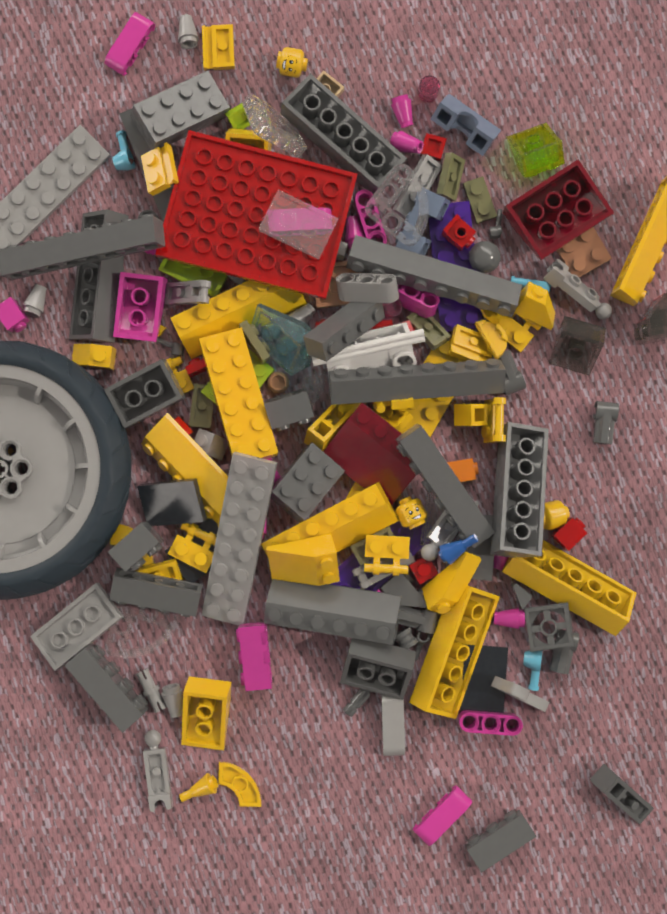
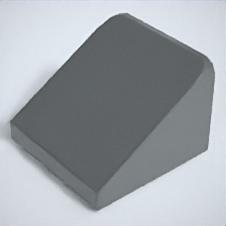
[510,583,532,610]

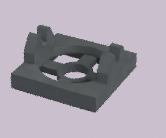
[524,603,575,652]

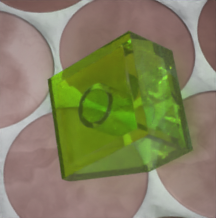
[507,123,565,178]

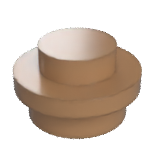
[268,372,289,393]

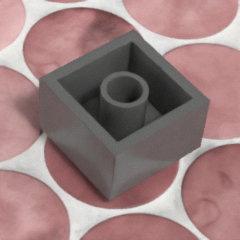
[264,388,314,431]
[108,522,164,572]

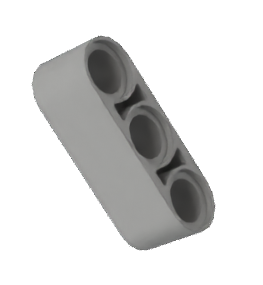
[336,273,399,303]
[381,694,405,756]

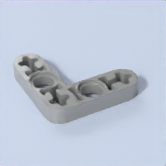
[491,676,550,712]

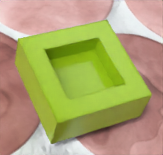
[225,102,254,129]

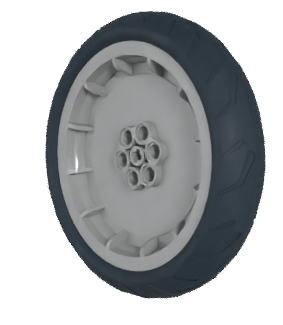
[0,341,132,600]

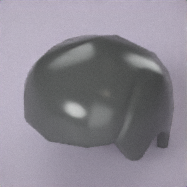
[469,241,501,273]

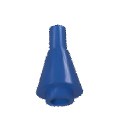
[438,534,479,565]

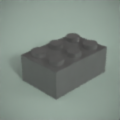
[104,359,186,428]
[270,442,345,523]
[340,638,416,700]

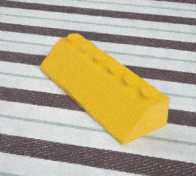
[610,176,667,306]
[170,280,307,359]
[141,413,228,527]
[261,482,399,557]
[502,540,636,636]
[409,585,500,719]

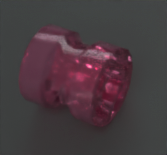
[418,75,440,103]
[381,299,402,321]

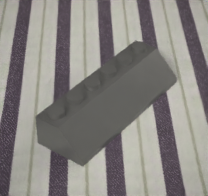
[280,73,407,198]
[69,209,129,343]
[490,422,549,558]
[264,579,402,645]

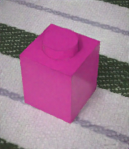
[0,297,30,333]

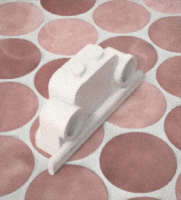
[311,322,425,378]

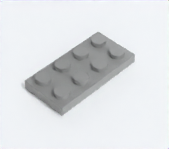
[30,583,124,671]

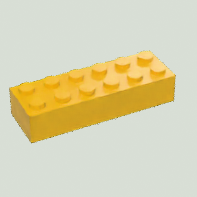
[199,327,278,459]

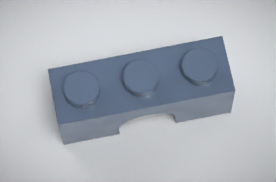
[430,94,501,156]
[395,188,451,255]

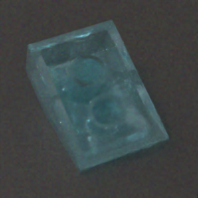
[252,304,312,376]

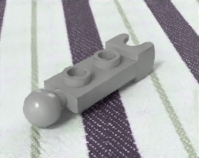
[543,259,612,319]
[421,501,479,561]
[143,730,173,812]

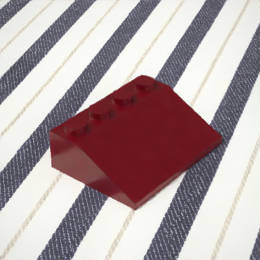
[503,159,614,260]
[323,403,416,505]

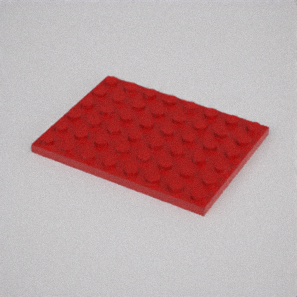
[155,130,358,300]

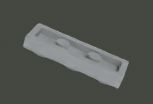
[392,154,442,219]

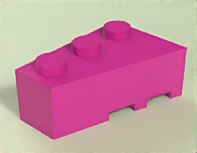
[236,622,273,691]

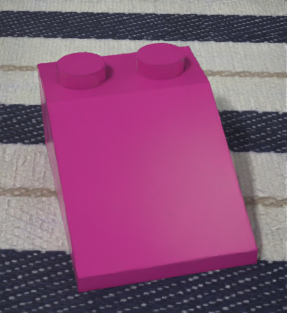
[113,272,168,342]

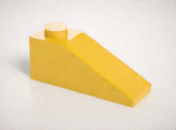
[304,403,361,451]
[421,552,481,615]

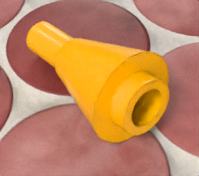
[179,773,219,802]

